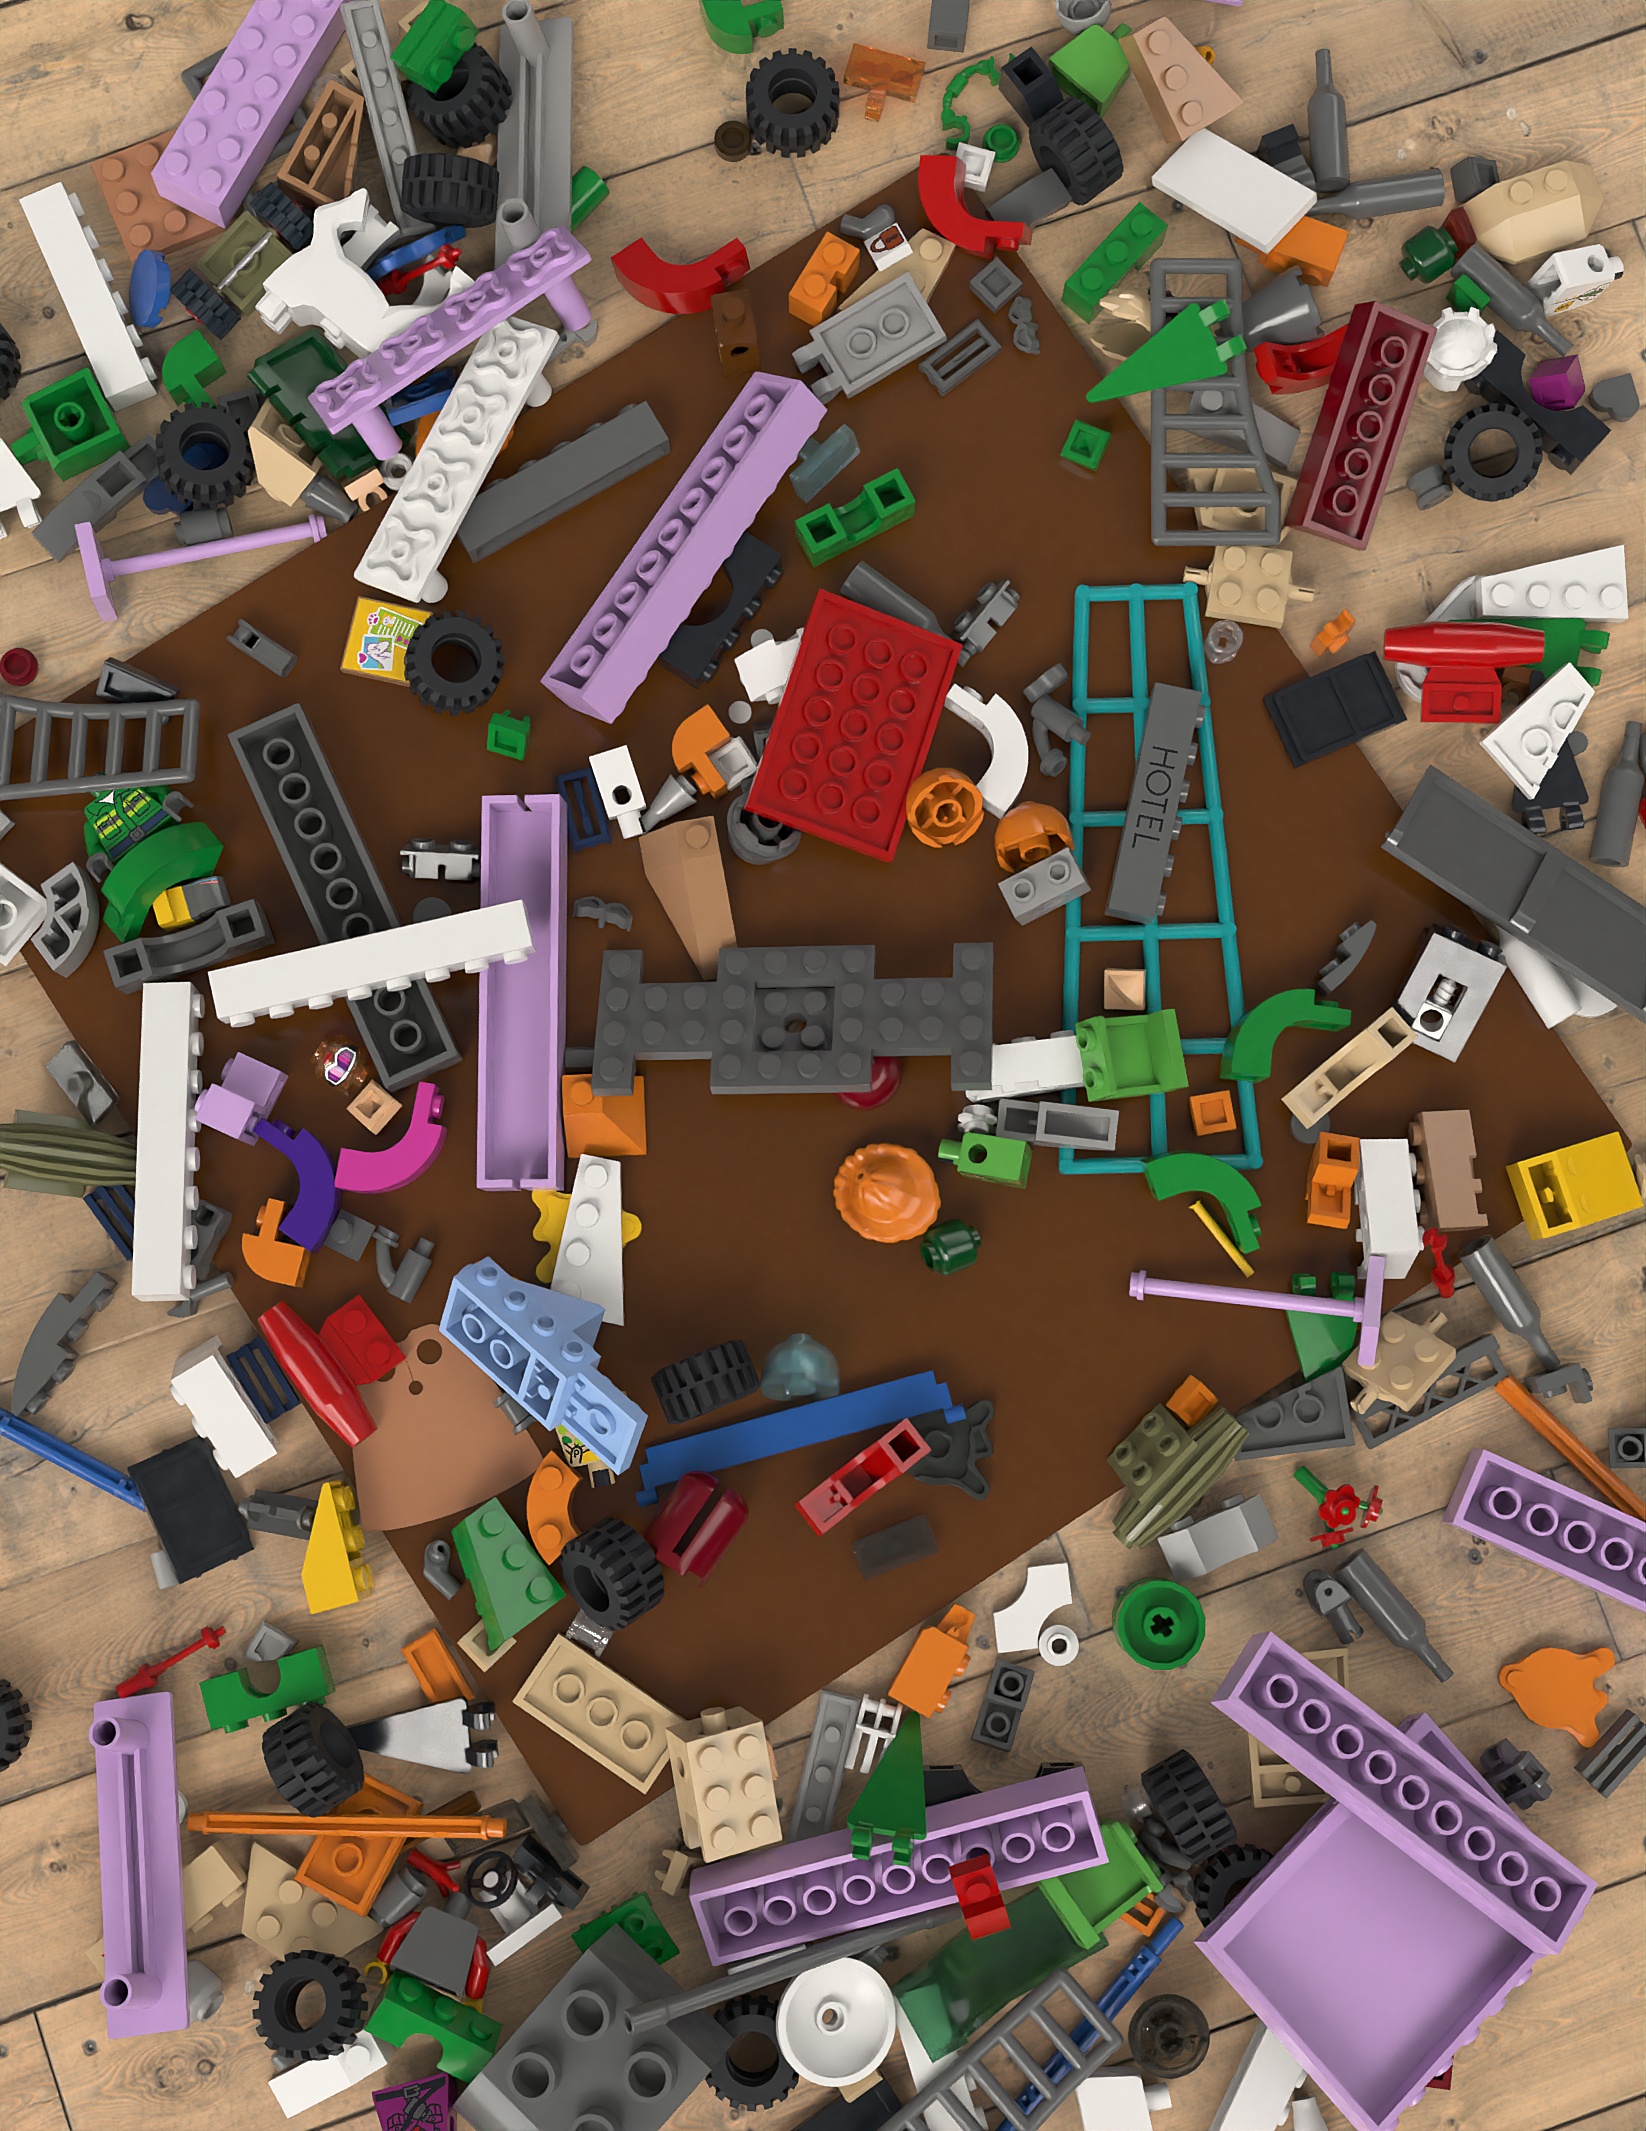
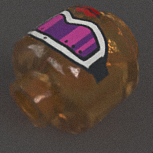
[310,1034,372,1092]

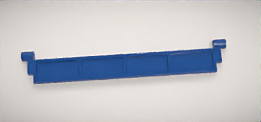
[636,1370,967,1507]

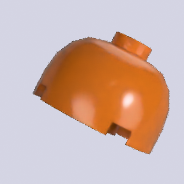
[906,768,984,848]
[995,801,1075,873]

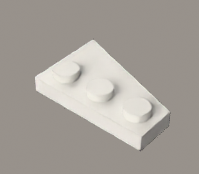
[1479,662,1595,800]

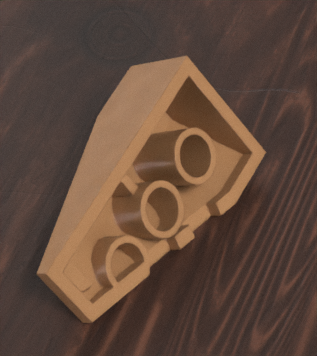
[639,816,738,982]

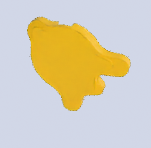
[532,1191,642,1283]

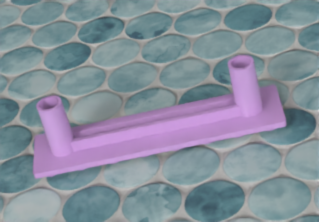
[308,225,592,460]
[89,1691,190,2039]

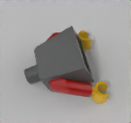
[364,1891,490,2014]

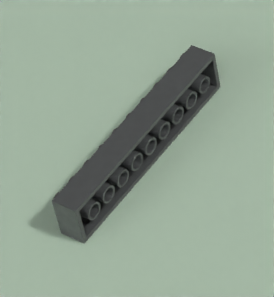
[227,703,464,1093]

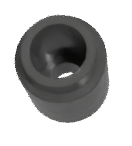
[174,506,234,546]
[369,1865,429,1928]

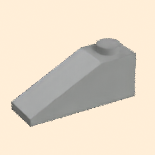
[1184,391,1300,468]

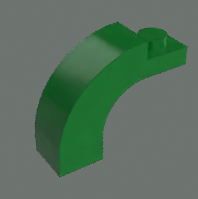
[101,822,224,944]
[1220,989,1351,1083]
[1140,1150,1262,1254]

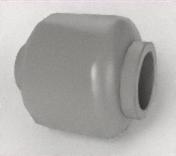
[187,1960,224,2024]

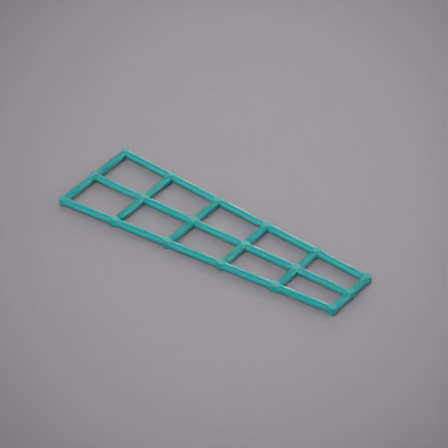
[1058,582,1263,1175]

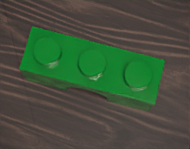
[1061,202,1168,324]
[795,468,916,568]
[199,1644,336,1734]
[364,1970,503,2084]

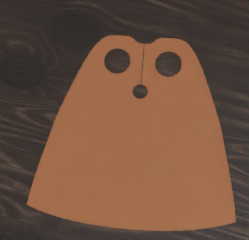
[352,1324,543,1532]

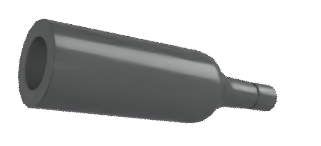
[1307,49,1350,194]
[1304,168,1445,220]
[1450,243,1574,357]
[840,561,972,667]
[1589,721,1644,867]
[1457,1234,1560,1370]
[1333,1548,1454,1683]

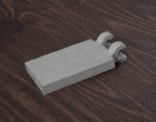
[792,272,947,405]

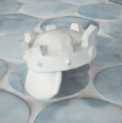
[1423,307,1497,392]

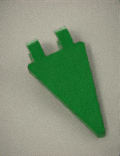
[1086,299,1247,403]
[1447,618,1610,688]
[1285,1271,1358,1383]
[847,1711,927,1867]

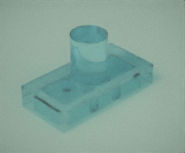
[789,424,861,503]

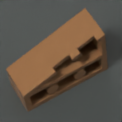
[277,79,365,212]

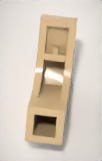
[1281,1007,1418,1129]

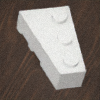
[966,1030,1085,1104]
[1354,1139,1424,1279]
[169,1335,279,1478]

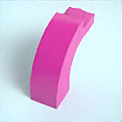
[334,1082,448,1194]

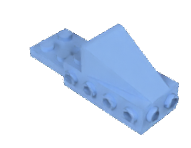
[439,1257,648,1475]

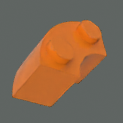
[527,1449,584,1565]

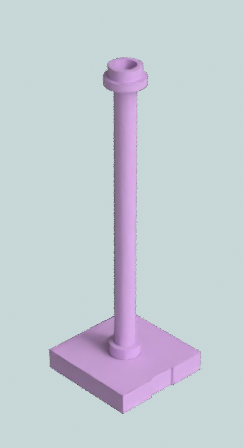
[75,514,327,622]
[1129,1256,1385,1366]

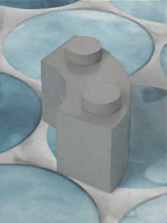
[31,862,99,978]
[1157,1493,1279,1583]

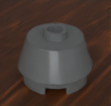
[727,790,802,865]

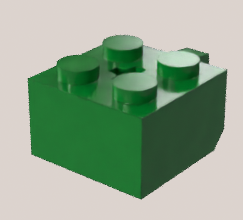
[10,367,131,482]

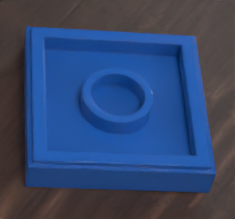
[384,367,457,426]

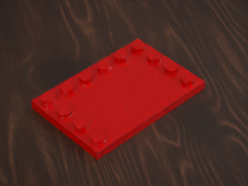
[744,588,963,863]

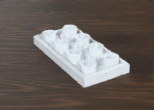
[1151,128,1317,254]

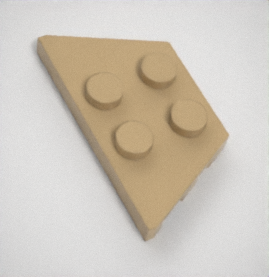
[1184,443,1298,549]
[241,1840,384,1961]

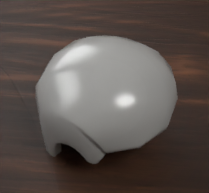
[1055,0,1112,35]

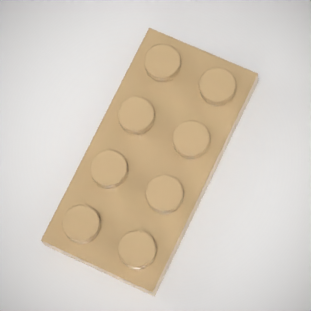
[512,1632,687,1794]

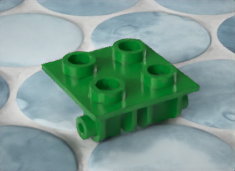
[571,1891,680,1965]

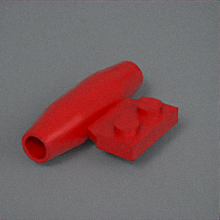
[1383,621,1544,724]
[258,1294,407,1448]

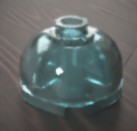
[760,1334,840,1402]

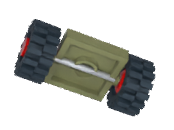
[170,182,314,340]

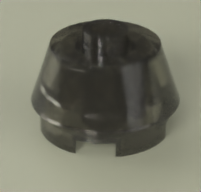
[1128,1994,1210,2079]

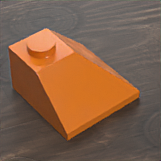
[562,1074,647,1158]

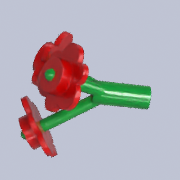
[1293,1466,1383,1549]

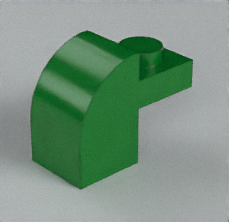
[699,0,784,54]
[162,329,227,409]

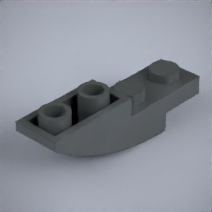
[32,433,159,563]
[11,1272,118,1417]

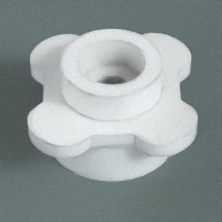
[957,1104,997,1135]

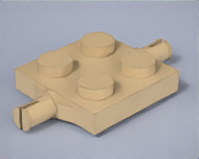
[1183,546,1315,628]
[1342,1310,1456,1414]

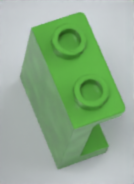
[1075,1009,1189,1102]
[1035,1817,1164,1950]

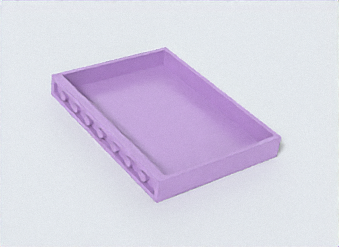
[1193,1712,1591,2131]

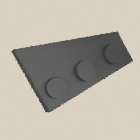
[1234,1365,1355,1461]

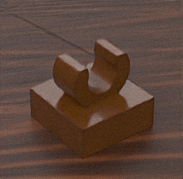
[1497,665,1544,706]

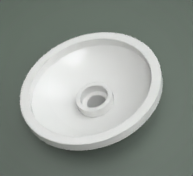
[776,1957,896,2087]

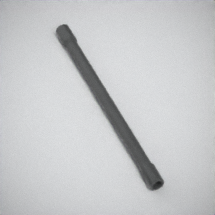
[622,1902,962,2036]

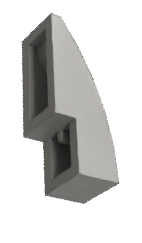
[995,1099,1119,1151]

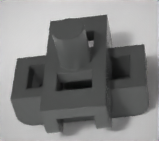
[1480,1738,1553,1810]

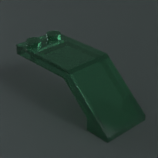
[891,1887,1109,2063]

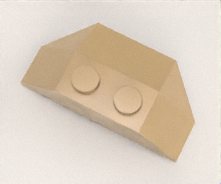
[1450,160,1604,265]

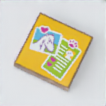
[340,596,435,687]

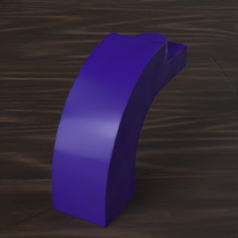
[252,1118,342,1253]

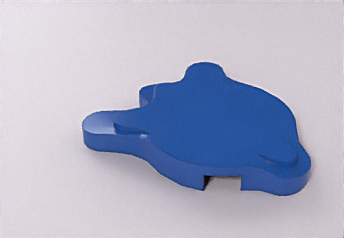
[365,224,466,281]

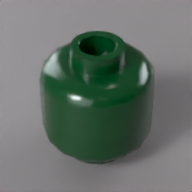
[1399,225,1458,284]
[920,1218,981,1276]

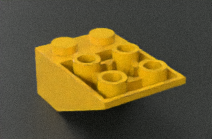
[1506,1131,1644,1241]
[301,1480,375,1614]

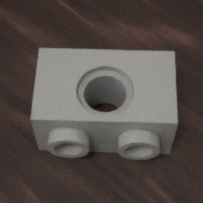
[998,847,1092,926]

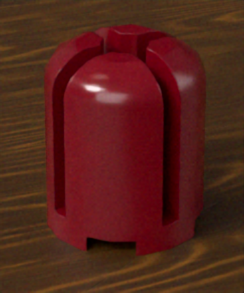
[641,1470,749,1588]

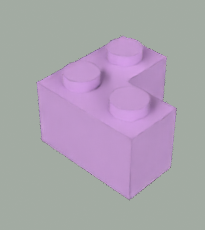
[195,1052,288,1146]

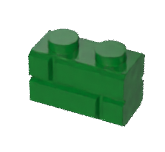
[390,0,479,94]

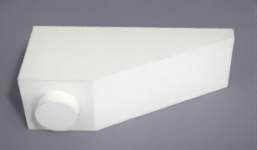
[268,2021,395,2118]

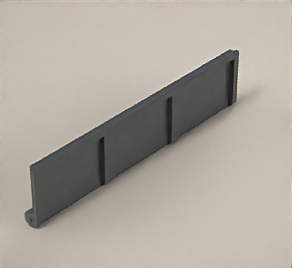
[1380,764,1646,1024]

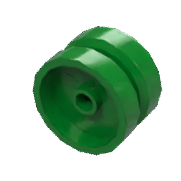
[1112,1577,1206,1670]

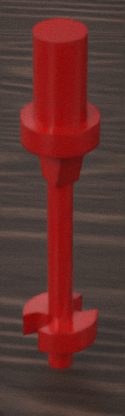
[376,244,462,297]
[1422,1228,1456,1299]
[116,1626,227,1699]

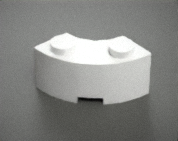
[734,628,804,704]

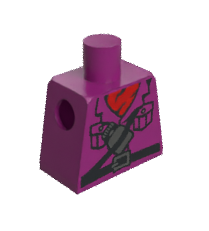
[372,2072,458,2131]

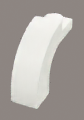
[944,684,1028,819]

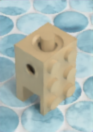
[665,1706,782,1863]

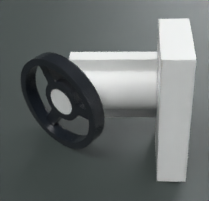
[464,1851,566,1966]

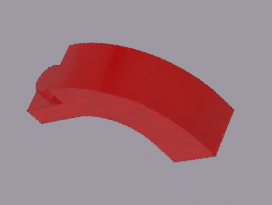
[918,155,1033,259]
[610,237,750,314]
[1253,323,1349,395]
[794,1418,931,1537]
[948,1854,1011,1941]

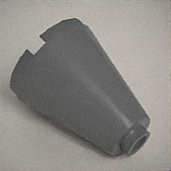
[1214,265,1325,354]

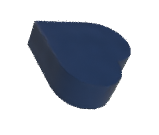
[143,477,193,515]

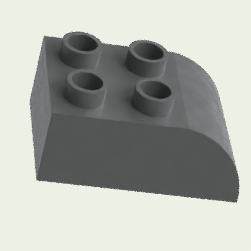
[453,1923,735,2131]

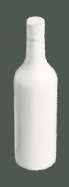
[1495,924,1582,1029]

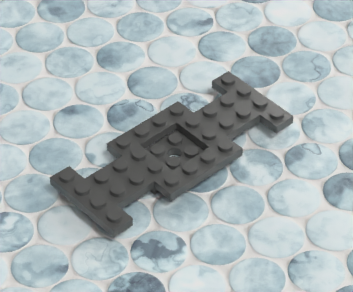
[591,942,994,1096]

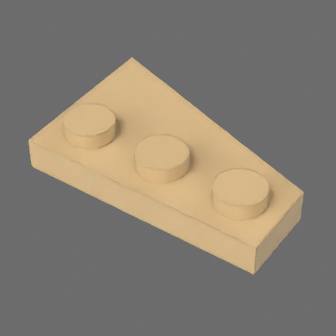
[837,228,956,314]

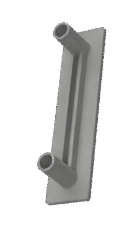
[495,0,574,269]

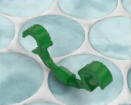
[941,53,1016,151]

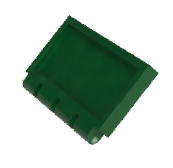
[247,327,411,479]

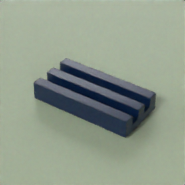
[555,767,612,852]
[83,1185,135,1262]
[226,1336,302,1424]

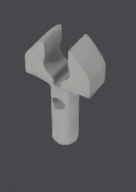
[545,319,599,366]

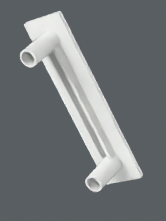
[354,316,559,603]

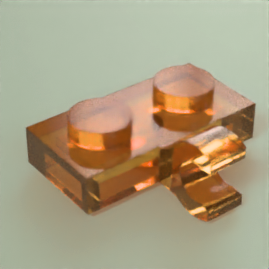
[843,43,926,123]

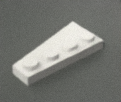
[1475,544,1628,623]
[550,1154,624,1326]

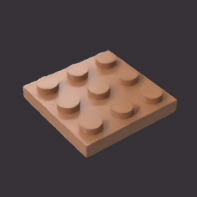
[90,128,236,266]

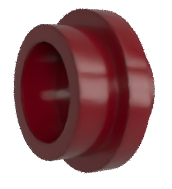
[0,648,39,687]

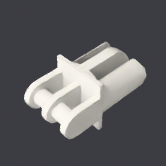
[844,1693,903,1774]

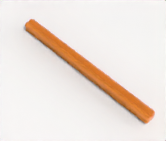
[1494,1373,1646,1523]

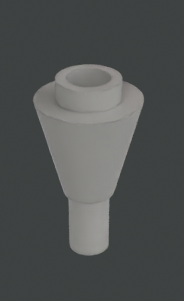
[641,773,697,836]

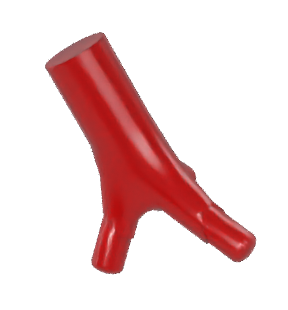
[406,1848,461,1898]

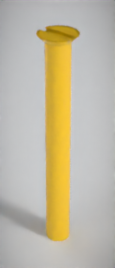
[1189,1198,1255,1278]

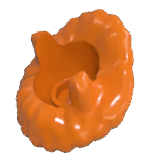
[833,1143,941,1243]

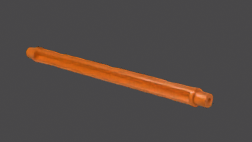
[187,1810,507,1840]

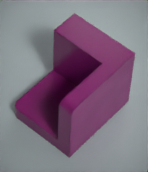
[1529,354,1585,411]

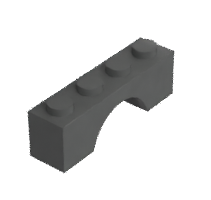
[103,899,275,995]

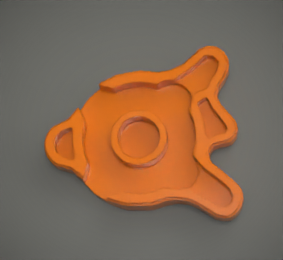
[1497,1646,1615,1748]

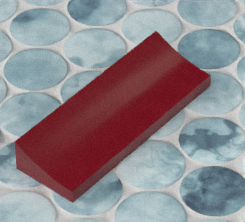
[1284,301,1438,551]

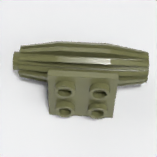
[0,1109,137,1198]
[1106,1403,1250,1549]

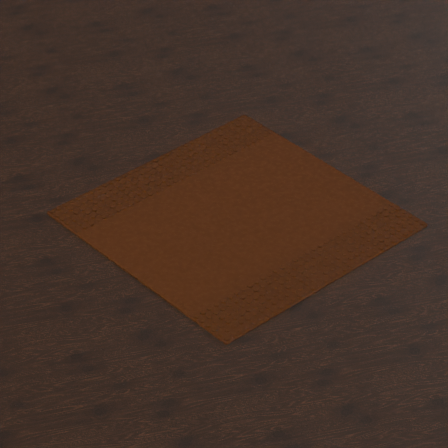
[0,153,1632,1846]

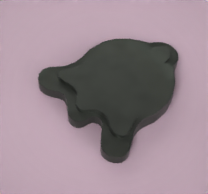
[907,1399,995,1500]

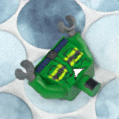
[83,771,194,883]

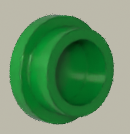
[982,124,1020,163]

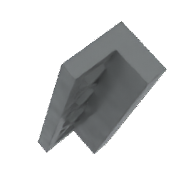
[1348,1334,1509,1449]

